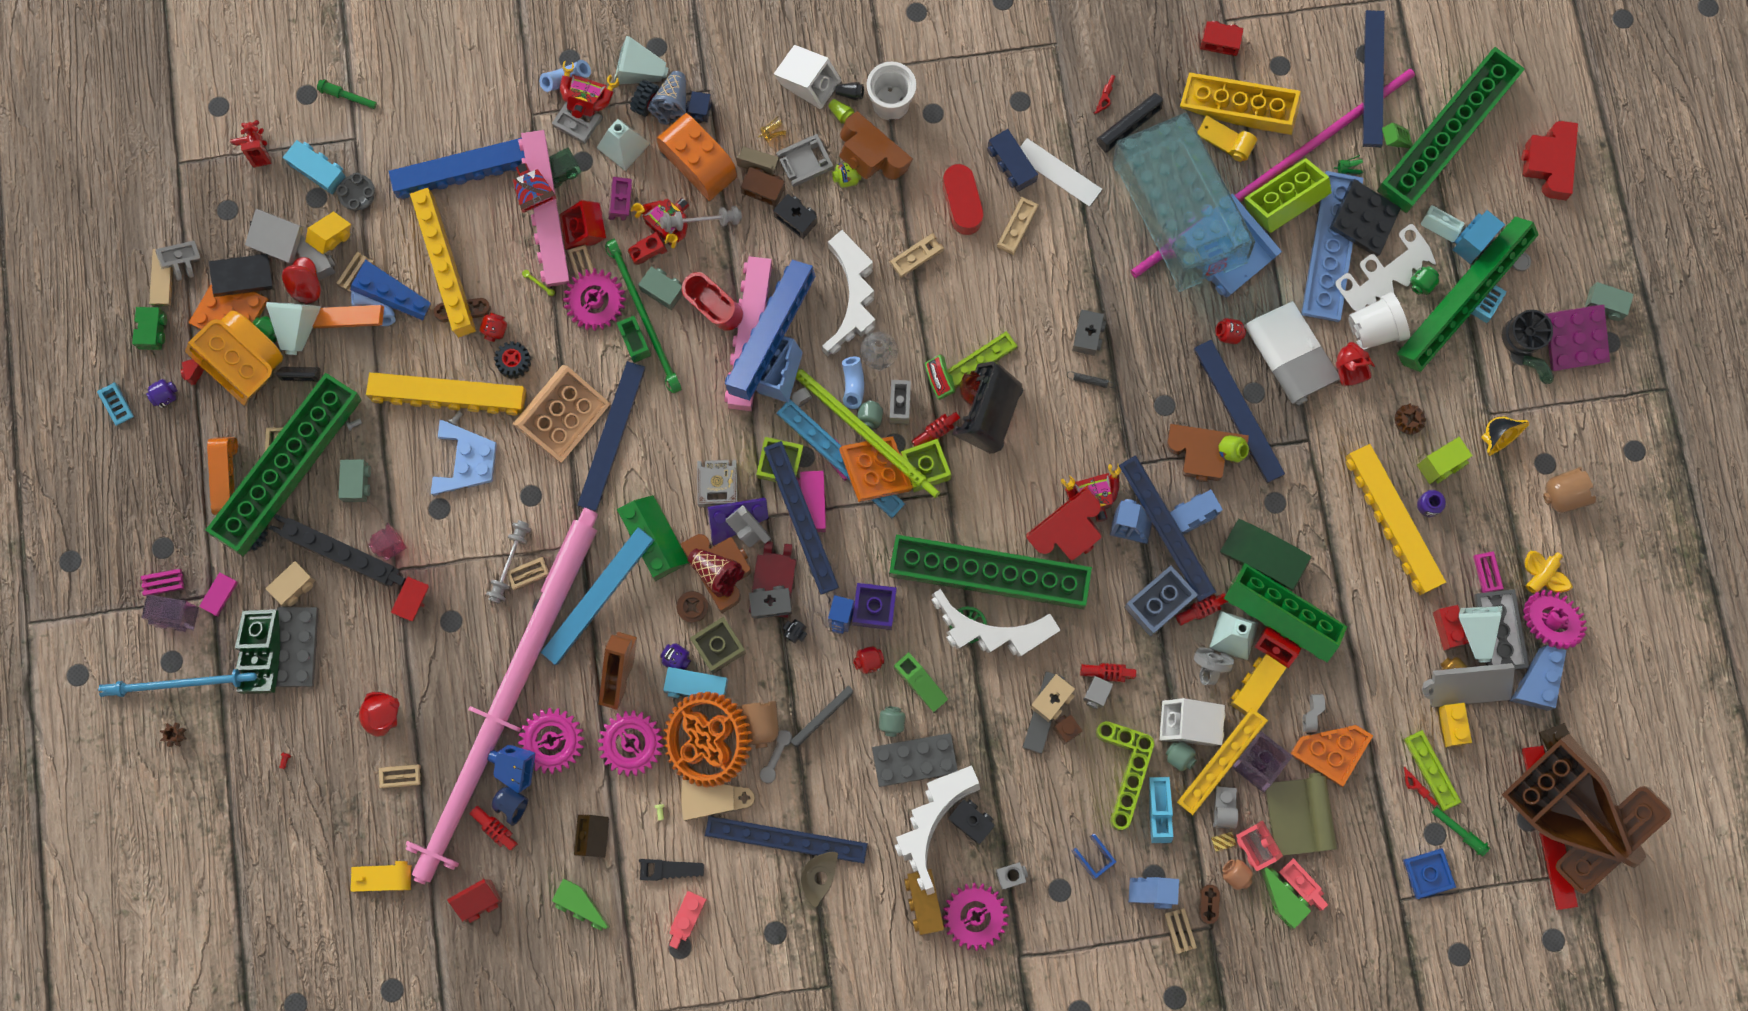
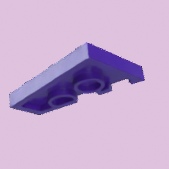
[707,497,768,546]

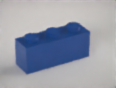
[828,595,854,634]

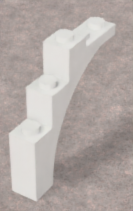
[822,230,875,357]
[931,589,1060,657]
[894,765,980,895]

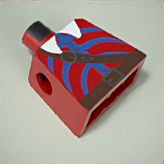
[513,163,556,213]

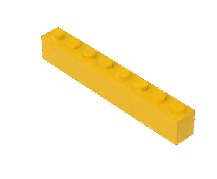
[410,188,476,338]
[366,372,527,416]
[1345,444,1446,596]

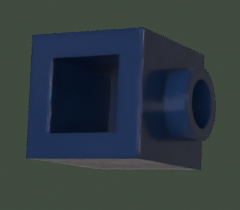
[686,91,712,123]

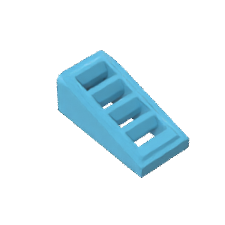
[1471,285,1507,323]
[97,382,134,426]

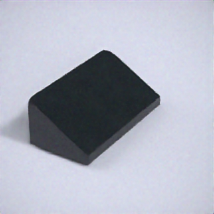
[276,367,321,382]

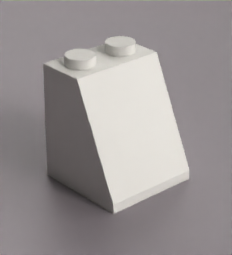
[774,45,842,109]
[1159,698,1225,746]

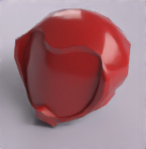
[359,692,400,737]

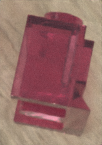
[368,522,407,560]

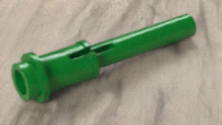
[317,79,377,109]
[1431,806,1490,857]

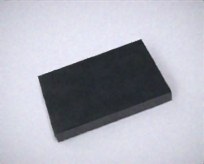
[209,254,273,297]

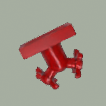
[230,120,272,168]

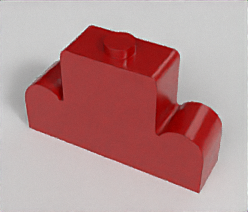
[1521,121,1578,201]
[1026,485,1101,560]

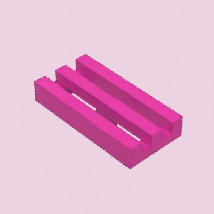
[1473,551,1504,593]
[141,569,184,596]

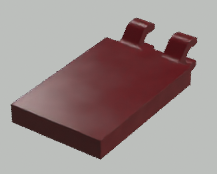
[749,541,797,619]

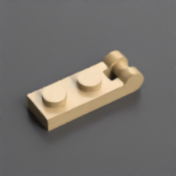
[890,233,945,278]

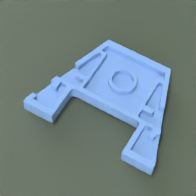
[431,420,497,496]

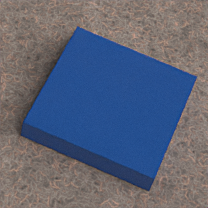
[1403,848,1456,899]

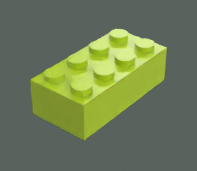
[1244,158,1332,233]

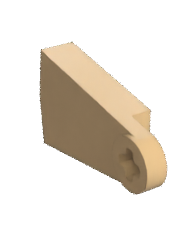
[681,780,755,821]

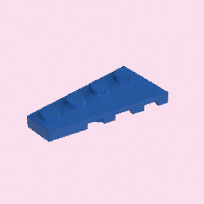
[350,259,431,320]

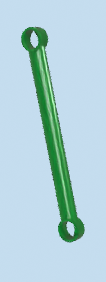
[605,238,682,394]

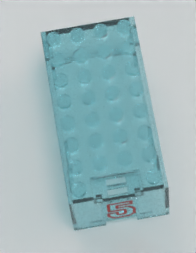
[1113,112,1255,292]

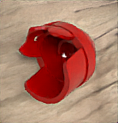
[1335,342,1375,386]

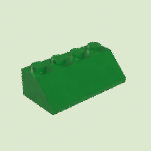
[617,495,690,582]

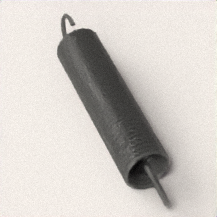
[1067,371,1115,388]

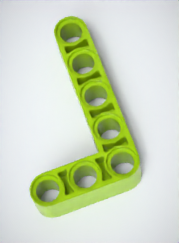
[1096,721,1154,831]

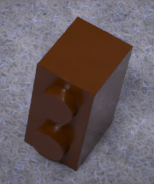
[741,167,785,207]

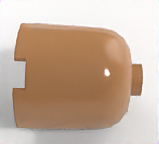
[1543,467,1596,513]
[737,701,779,749]

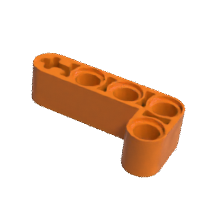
[207,437,238,515]

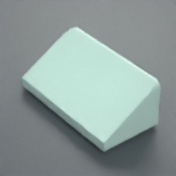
[1421,205,1465,242]

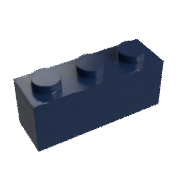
[987,129,1038,192]

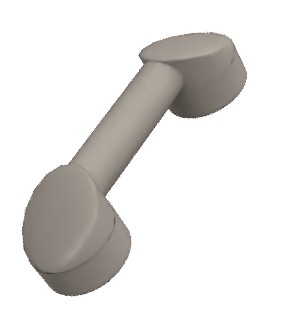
[760,730,792,783]

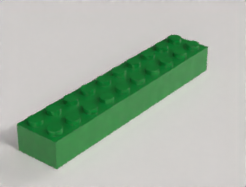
[1377,47,1525,214]
[205,372,362,557]
[889,534,1092,610]

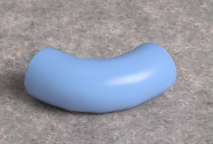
[539,60,591,92]
[351,291,396,326]
[842,356,864,409]

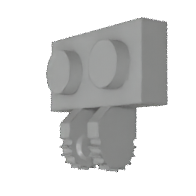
[155,241,200,281]

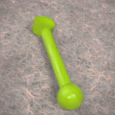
[522,270,555,296]

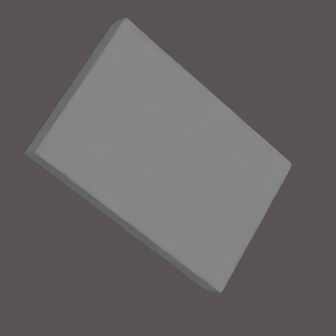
[245,209,304,263]

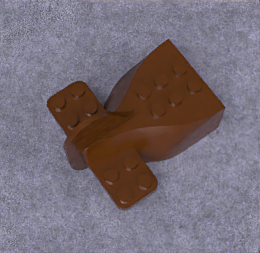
[1502,734,1672,894]

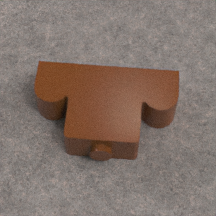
[839,111,913,180]
[1167,424,1249,482]
[681,534,751,613]
[598,632,637,710]

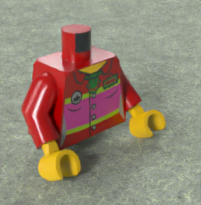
[560,61,619,118]
[630,198,689,248]
[1061,463,1121,522]

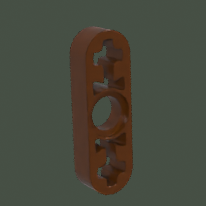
[434,298,491,322]

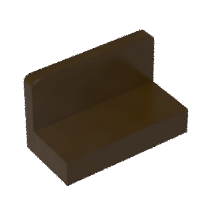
[574,815,609,858]

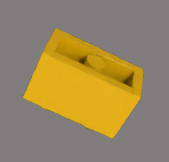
[305,211,351,254]
[1438,703,1472,747]

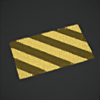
[1211,832,1236,851]

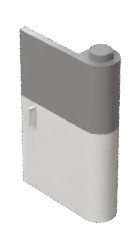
[1244,301,1340,406]

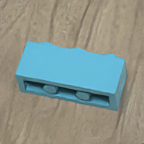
[283,140,346,195]
[663,667,728,705]

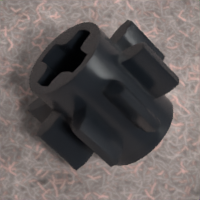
[783,619,807,644]

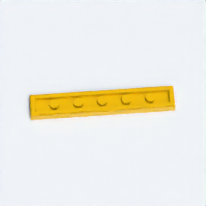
[1177,708,1268,815]

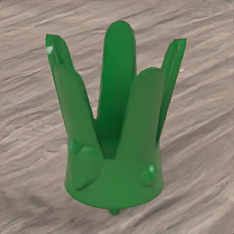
[1334,155,1363,174]

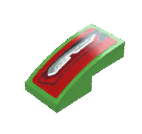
[925,355,955,400]

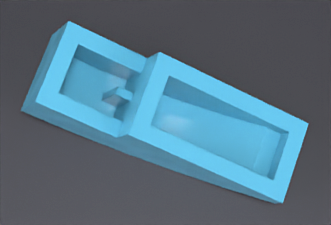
[1149,777,1174,843]

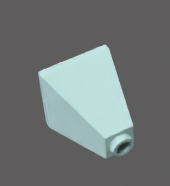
[613,36,669,85]
[597,119,650,171]
[266,302,321,355]
[1459,606,1502,662]
[1209,611,1258,660]

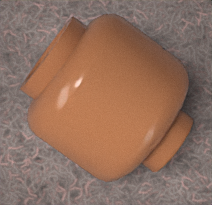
[1222,859,1253,890]

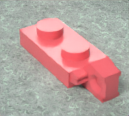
[1278,858,1328,911]
[669,891,707,949]

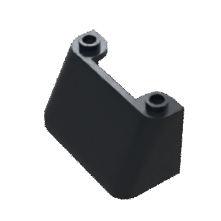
[952,361,1023,454]

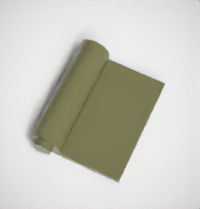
[1264,773,1337,856]

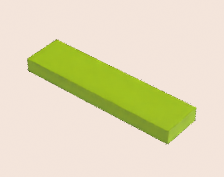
[947,331,1018,389]
[1403,730,1462,811]

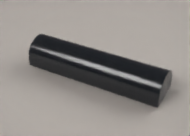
[1097,93,1163,153]

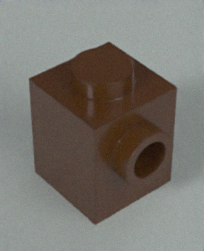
[1053,715,1083,745]

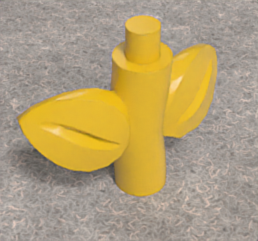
[1525,551,1573,594]

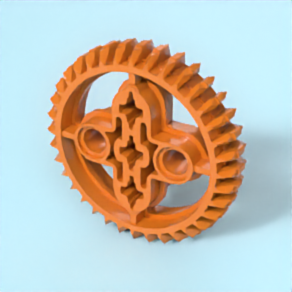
[662,692,753,787]

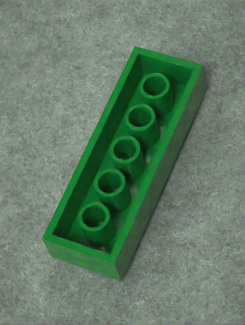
[1224,563,1348,662]

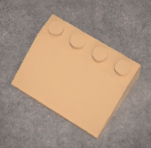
[513,365,611,463]

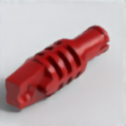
[911,412,960,447]
[1175,593,1228,626]
[1080,663,1136,682]
[470,806,518,850]

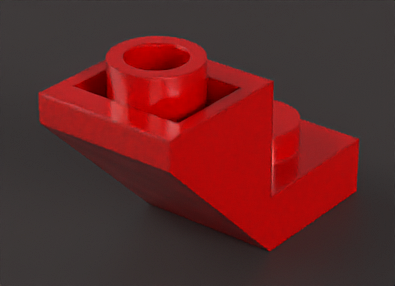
[181,359,204,385]

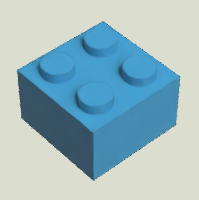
[1453,210,1505,264]

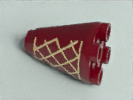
[688,548,745,597]

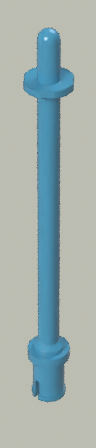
[98,669,257,697]

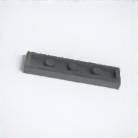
[1022,671,1065,754]
[791,685,854,748]

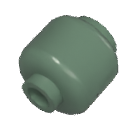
[857,401,883,430]
[879,706,906,737]
[1166,741,1197,771]

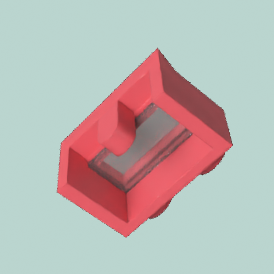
[1236,820,1283,871]

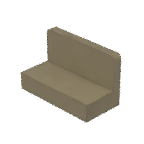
[736,146,779,176]

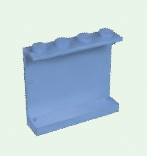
[1177,193,1282,298]

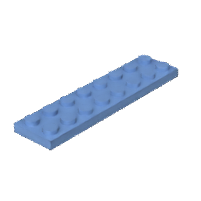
[1301,171,1363,322]

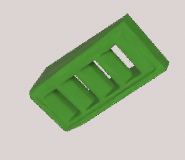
[1382,123,1413,149]

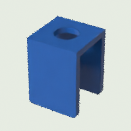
[1071,834,1116,879]

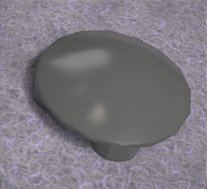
[336,173,375,211]

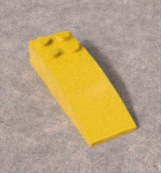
[1180,73,1301,135]

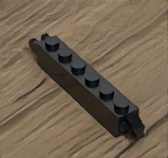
[268,514,406,587]

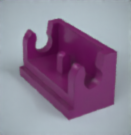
[608,177,632,221]

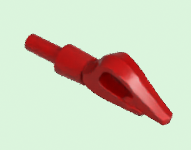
[1094,75,1116,115]
[1404,767,1438,807]

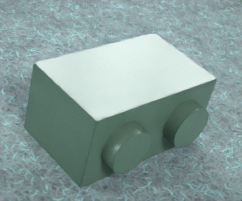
[638,266,683,311]
[1585,282,1634,321]
[338,460,371,502]

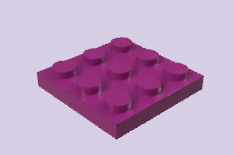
[1545,304,1610,371]

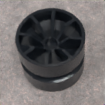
[1502,310,1553,356]

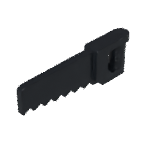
[639,859,704,881]

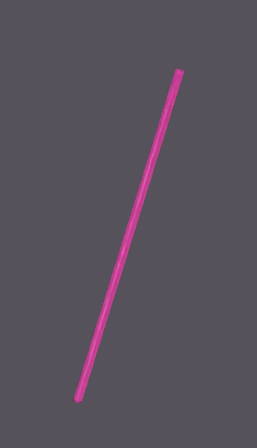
[1130,69,1415,278]

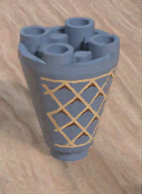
[648,71,686,125]

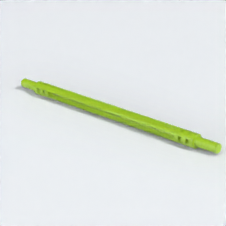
[796,368,940,498]

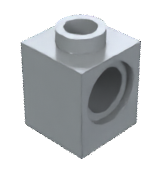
[1083,676,1113,709]
[996,862,1028,890]

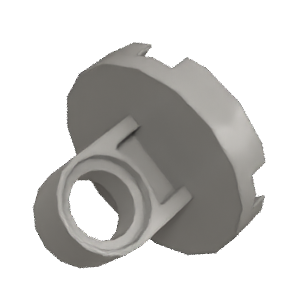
[1194,648,1234,685]

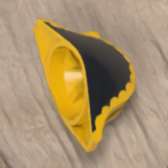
[1481,417,1529,456]

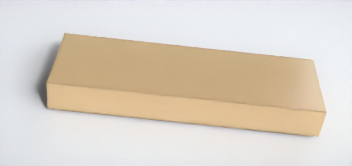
[997,197,1039,255]
[149,249,173,306]

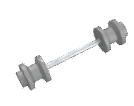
[660,206,742,232]
[486,520,532,604]

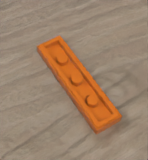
[312,305,384,329]

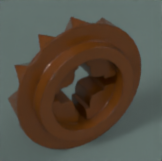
[1394,403,1426,435]
[676,591,708,623]

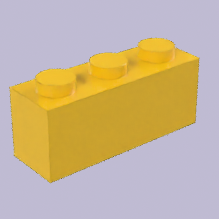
[1230,654,1286,715]

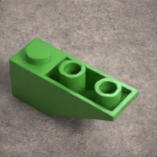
[894,652,948,713]
[1261,867,1311,929]
[552,879,610,931]

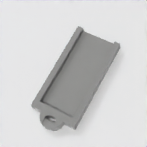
[1422,663,1515,707]

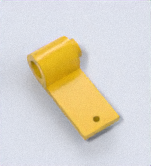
[1196,115,1257,162]
[351,861,412,892]

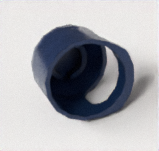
[492,787,529,826]

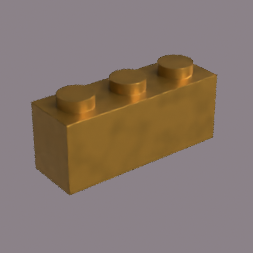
[904,869,944,935]

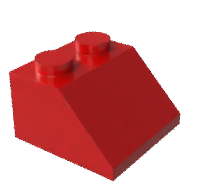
[559,200,606,250]
[447,879,502,923]

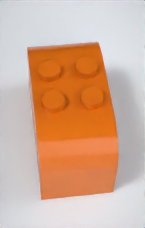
[656,113,737,201]

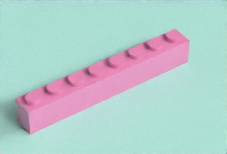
[518,130,570,287]
[725,256,772,411]

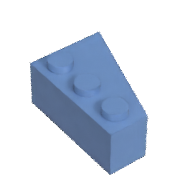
[756,336,803,403]
[1170,489,1223,535]
[1109,499,1152,544]
[1509,645,1567,711]
[1128,877,1179,909]

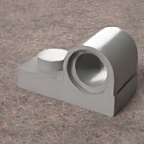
[1213,786,1238,829]

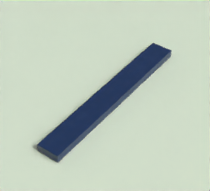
[1362,10,1385,148]
[1193,340,1285,483]
[577,361,646,512]
[764,441,839,595]
[1119,455,1216,602]
[705,816,868,864]

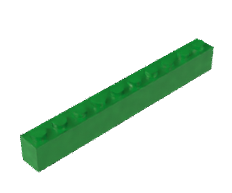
[1397,216,1539,372]

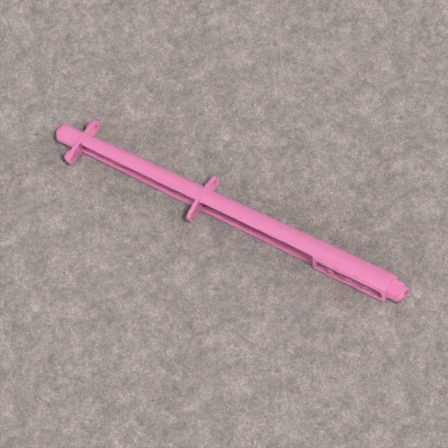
[405,508,598,885]

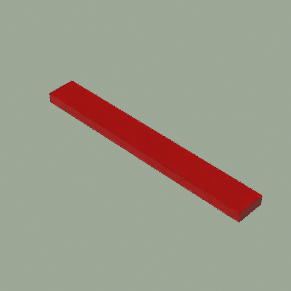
[1522,745,1578,910]

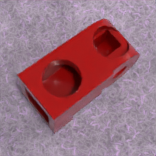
[628,232,668,265]

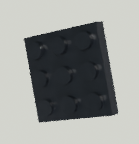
[1330,179,1401,257]

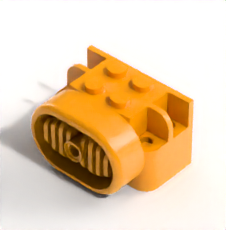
[185,311,283,406]

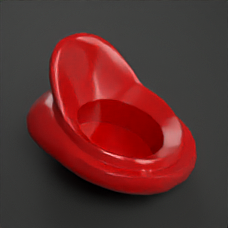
[282,257,321,303]

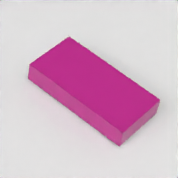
[199,572,238,617]

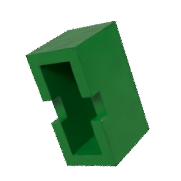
[132,307,167,350]
[617,316,651,363]

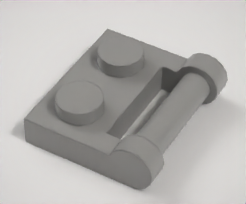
[552,102,603,144]

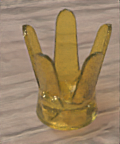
[758,116,787,141]

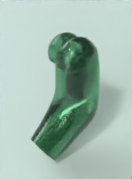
[1522,355,1554,384]

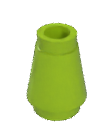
[828,99,854,124]

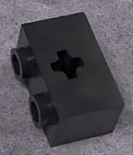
[773,194,818,239]

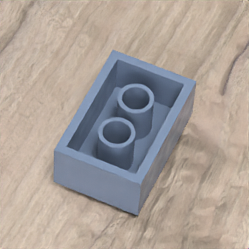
[1124,565,1198,637]

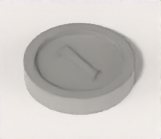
[1512,253,1531,271]

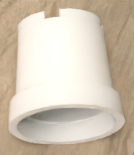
[867,62,916,120]
[1348,292,1410,350]

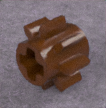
[160,722,187,747]

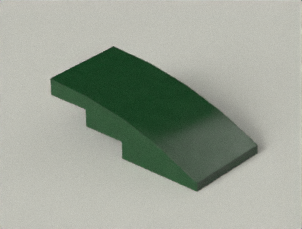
[1220,518,1312,591]
[235,610,280,694]

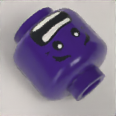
[146,379,178,408]
[1417,490,1446,517]
[660,643,691,670]

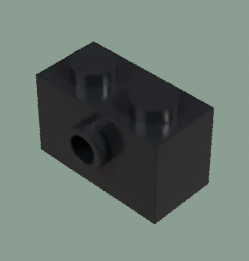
[948,799,995,845]

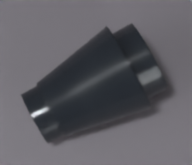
[836,82,864,101]

